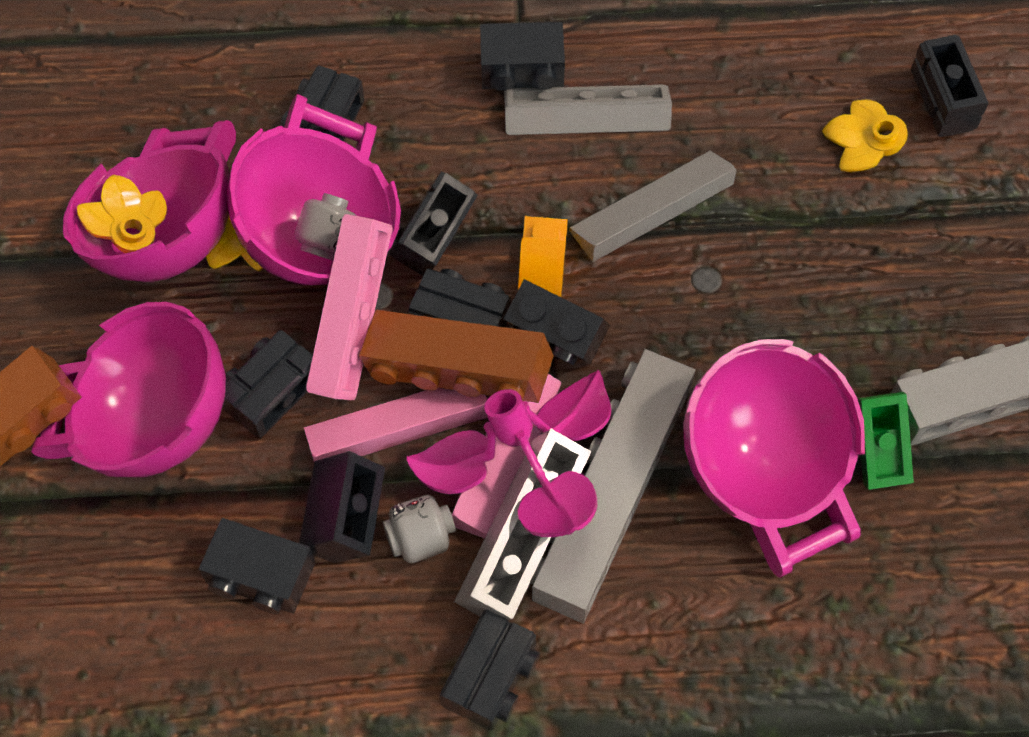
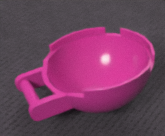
[226,94,401,286]
[63,120,236,282]
[32,302,226,477]
[683,339,865,577]

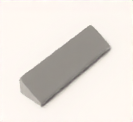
[504,85,672,135]
[569,151,737,262]

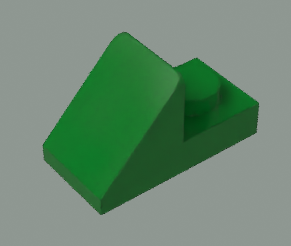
[858,392,914,490]

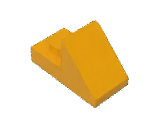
[518,216,568,297]

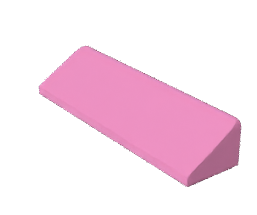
[306,214,393,400]
[452,374,561,538]
[304,388,488,462]

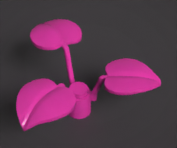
[407,370,611,537]

